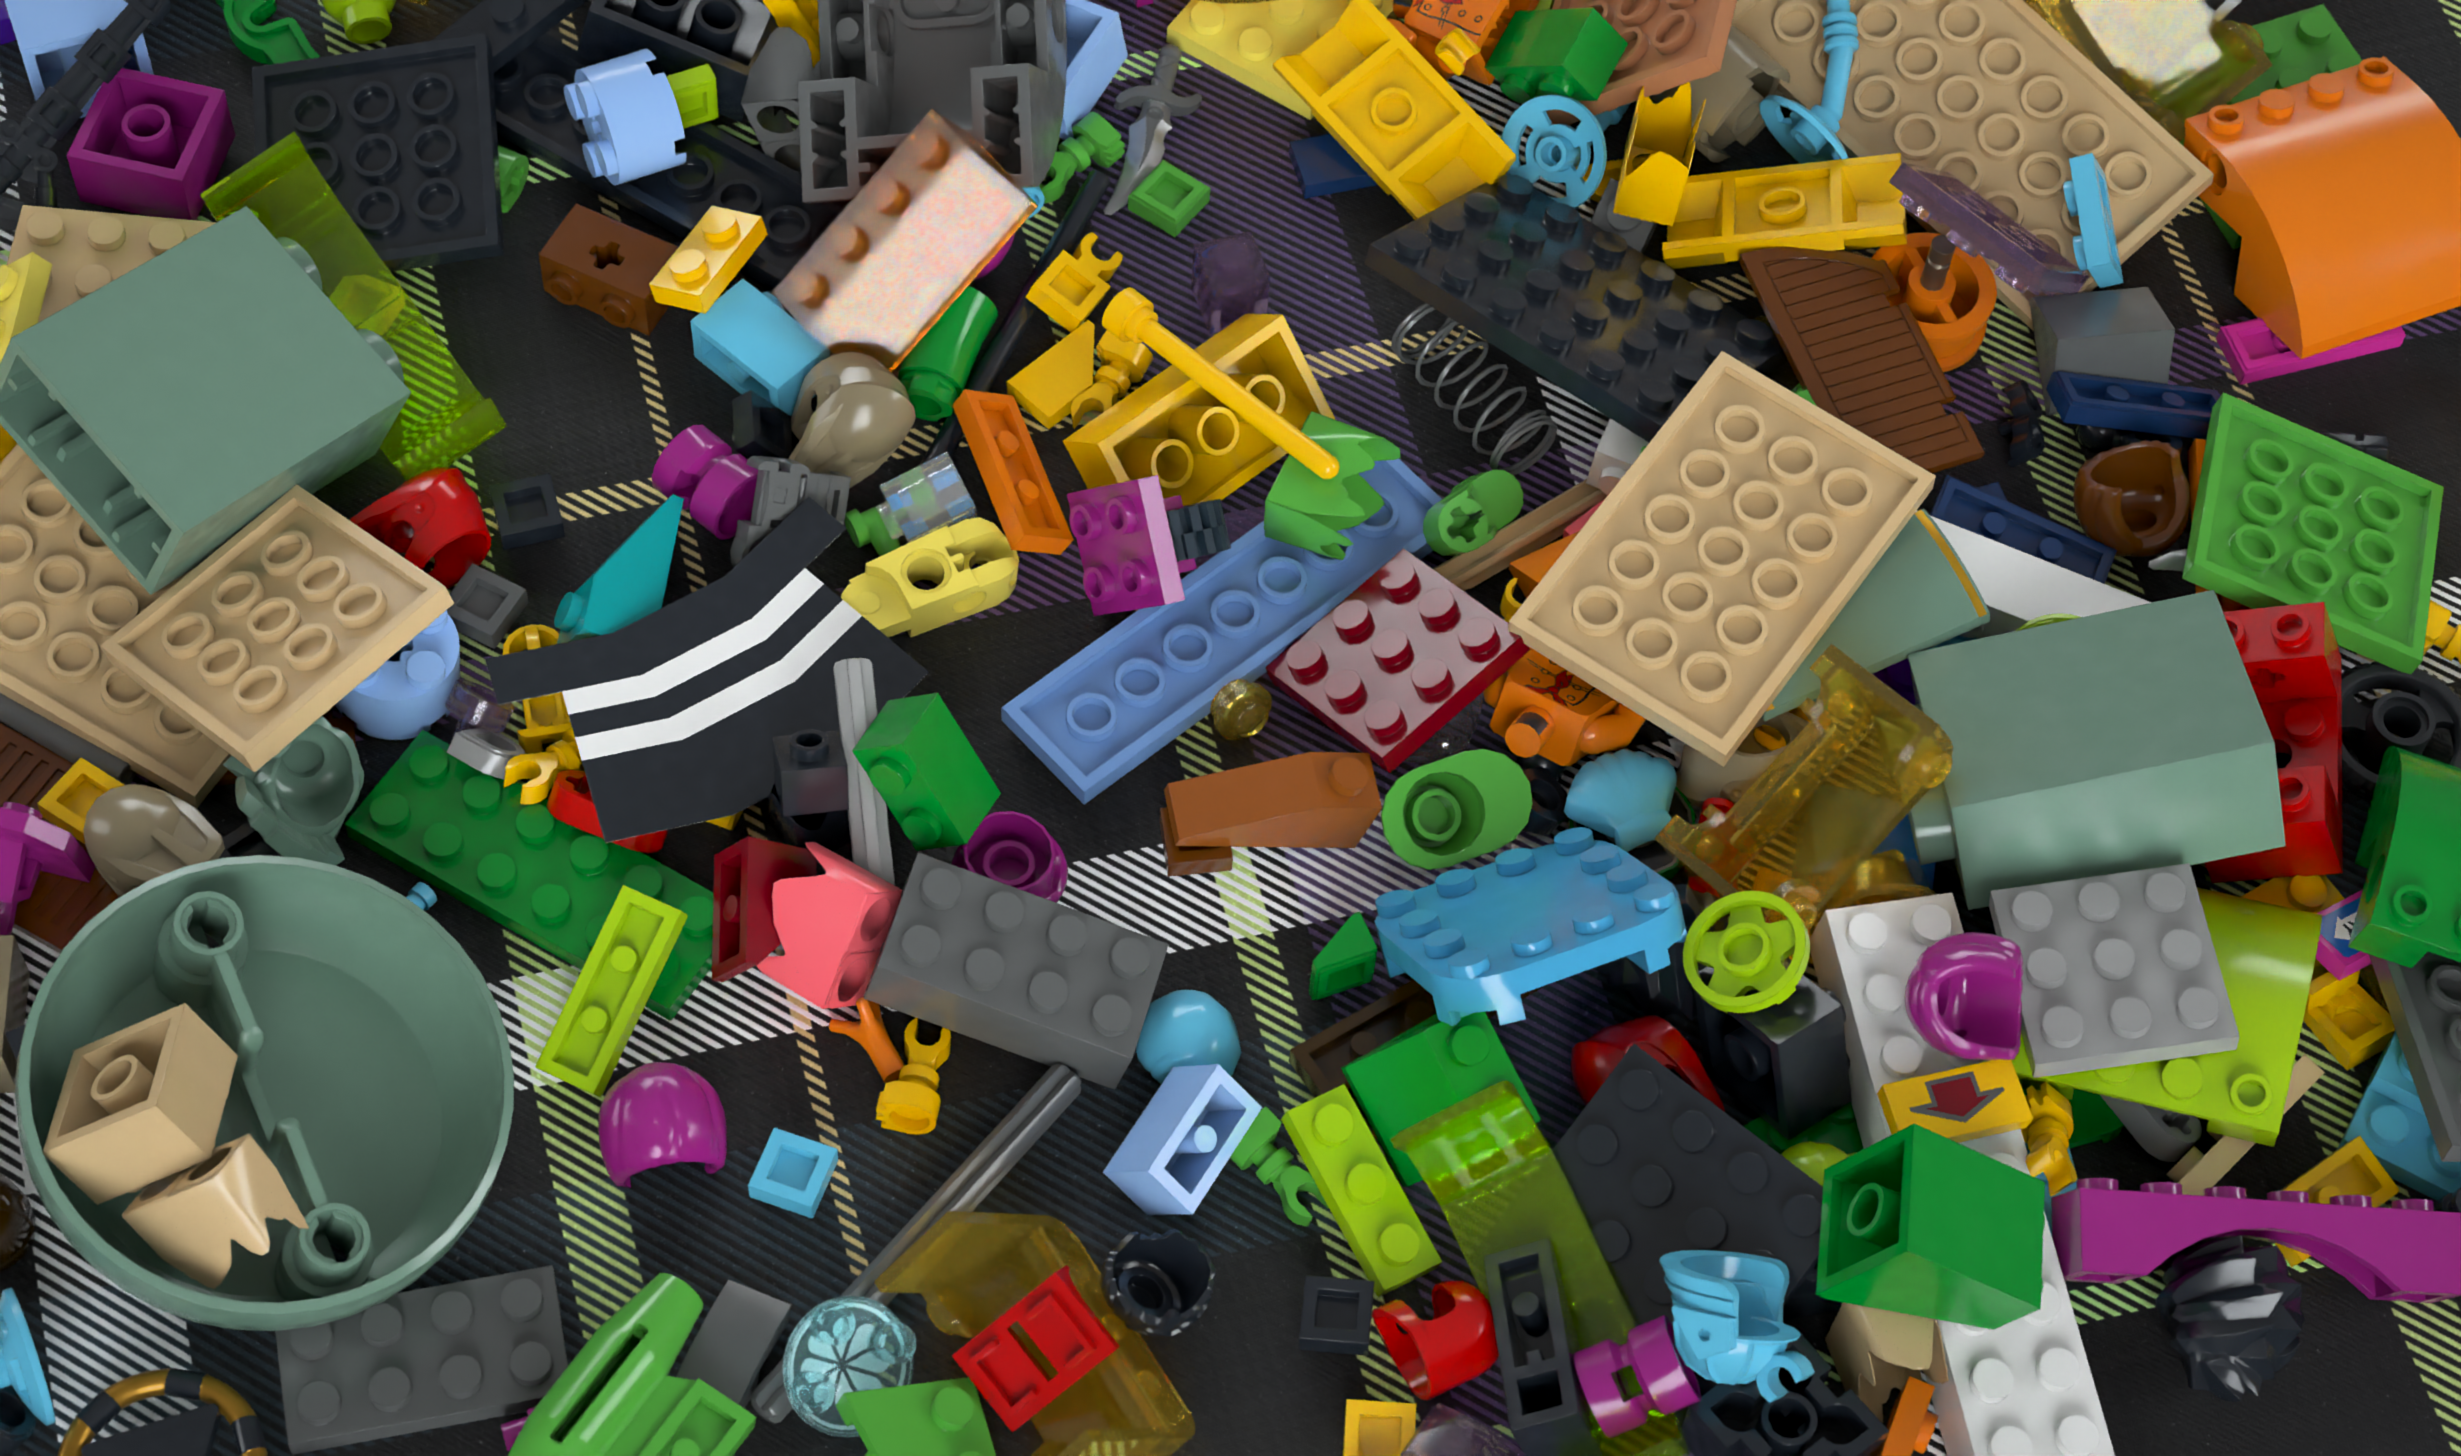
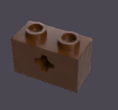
[539,203,678,336]

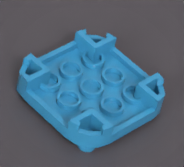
[1375,827,1687,1026]

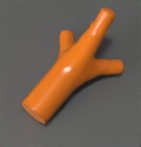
[829,997,905,1083]

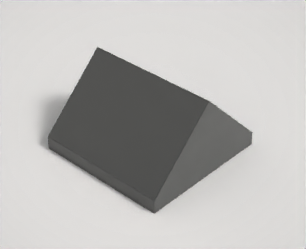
[2029,287,2175,416]

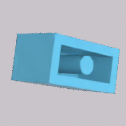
[690,279,830,416]

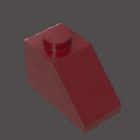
[712,836,817,982]

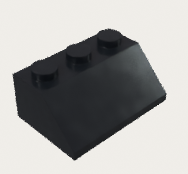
[576,0,779,122]

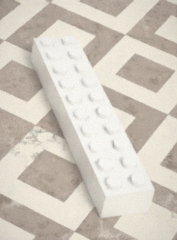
[1810,892,2115,1456]

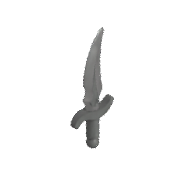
[1104,44,1202,215]

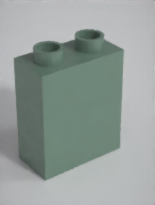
[0,206,411,595]
[1883,590,2286,910]

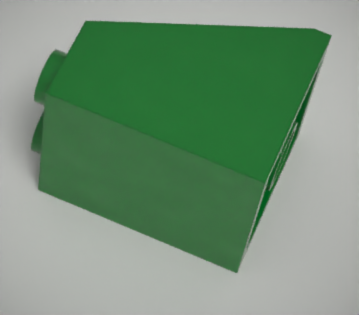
[1816,1123,2045,1330]

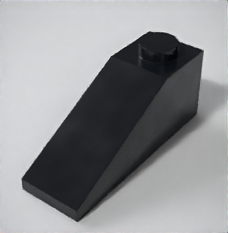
[1483,1238,1603,1456]

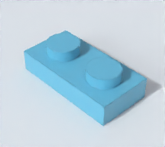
[2063,153,2124,288]

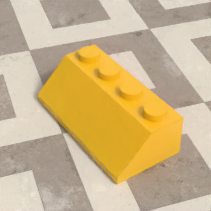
[1063,314,1335,506]

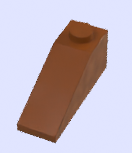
[1164,752,1382,848]

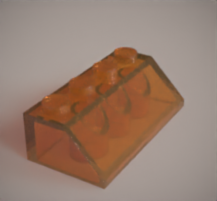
[773,109,1038,373]

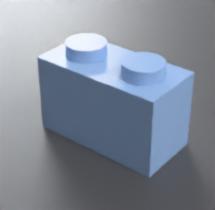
[1103,1064,1262,1215]

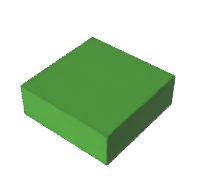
[1128,160,1210,237]

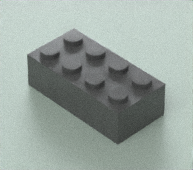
[864,852,1169,1090]

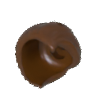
[2073,440,2190,557]

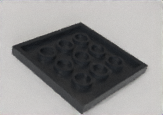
[252,33,504,282]
[1468,1044,1823,1429]

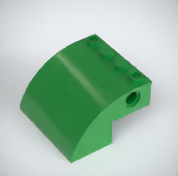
[2348,746,2461,969]

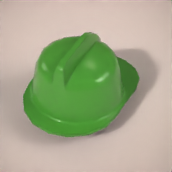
[1381,749,1533,870]

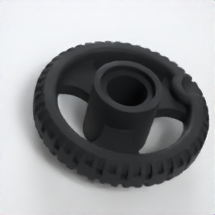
[2342,661,2461,802]

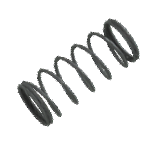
[1391,303,1557,475]

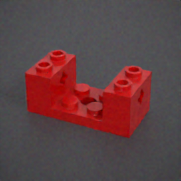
[2205,602,2343,883]

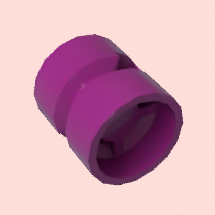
[652,425,758,540]
[1573,1315,1701,1438]

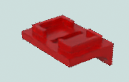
[952,1265,1120,1433]

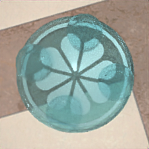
[783,1296,916,1437]

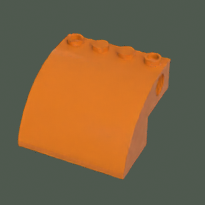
[2184,57,2461,359]

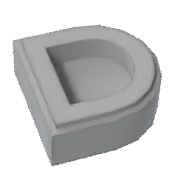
[447,727,526,779]

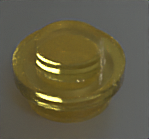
[1210,679,1272,740]

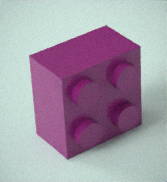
[67,68,236,220]

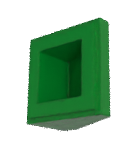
[1309,912,1377,1000]

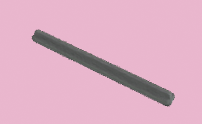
[750,1063,1081,1424]

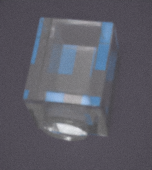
[876,452,977,544]

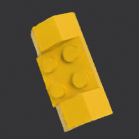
[1273,0,1516,220]
[1662,153,1907,269]

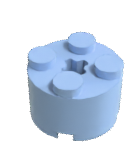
[564,49,686,186]
[335,610,460,740]

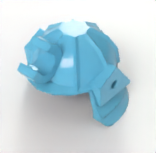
[1659,1250,1815,1403]

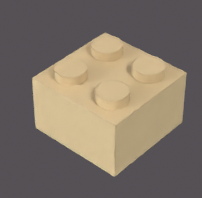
[43,1003,238,1205]

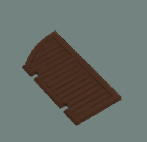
[1739,246,1985,473]

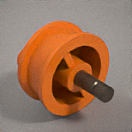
[1871,233,1997,372]

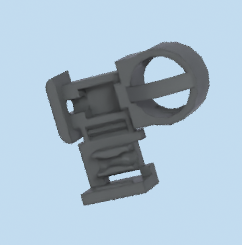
[730,456,851,568]

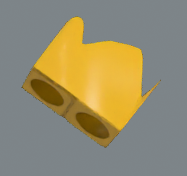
[1613,82,1706,226]

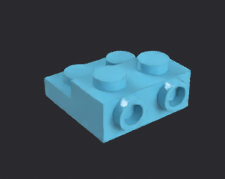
[2337,1030,2461,1200]

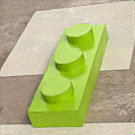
[535,885,688,1098]
[1281,1084,1442,1297]

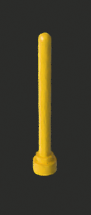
[1102,287,1340,479]

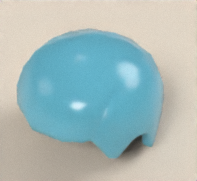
[1136,990,1241,1084]

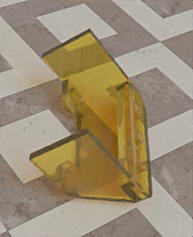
[874,1211,1196,1456]

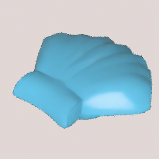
[1564,749,1677,852]

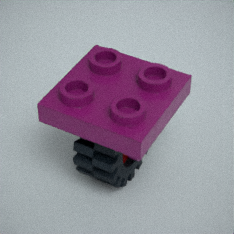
[1067,475,1231,616]

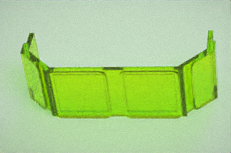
[200,132,507,481]
[1390,1080,1690,1456]

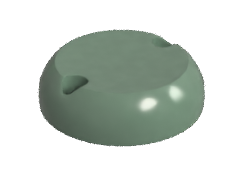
[15,855,514,1331]

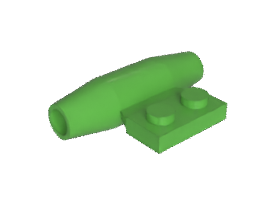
[507,1273,756,1456]

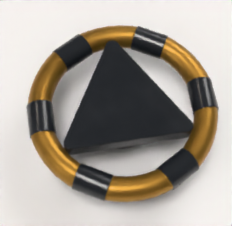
[58,1368,268,1456]

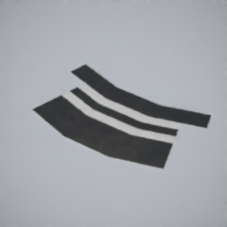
[485,497,929,843]

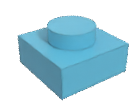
[748,1127,838,1219]

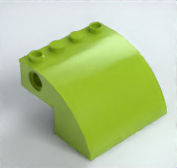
[2012,888,2322,1147]

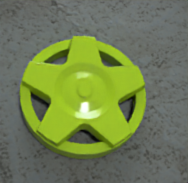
[1683,891,1810,1013]

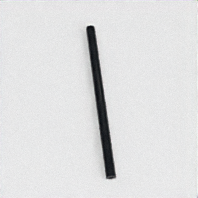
[913,170,1110,491]

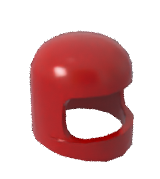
[1372,1281,1499,1400]

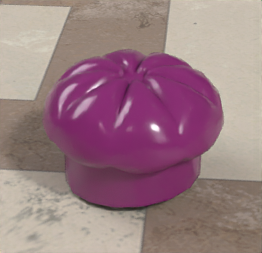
[951,811,1068,903]

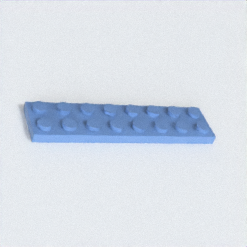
[1001,459,1442,805]

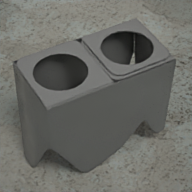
[741,27,821,174]

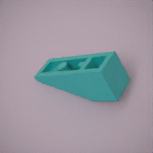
[554,494,684,644]

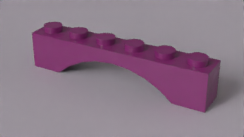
[2051,1178,2461,1303]

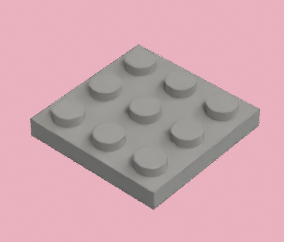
[1989,863,2240,1078]

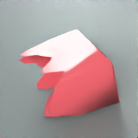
[757,842,902,1009]

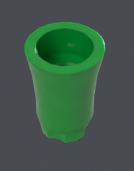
[898,280,998,422]

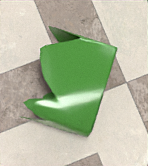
[1264,411,1401,560]

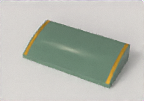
[1762,509,1990,721]

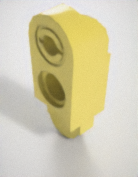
[841,517,1019,638]

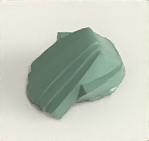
[223,716,364,865]

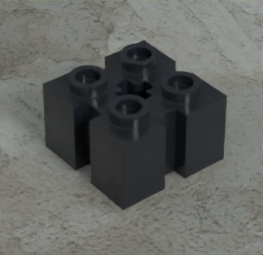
[1678,1326,1889,1456]

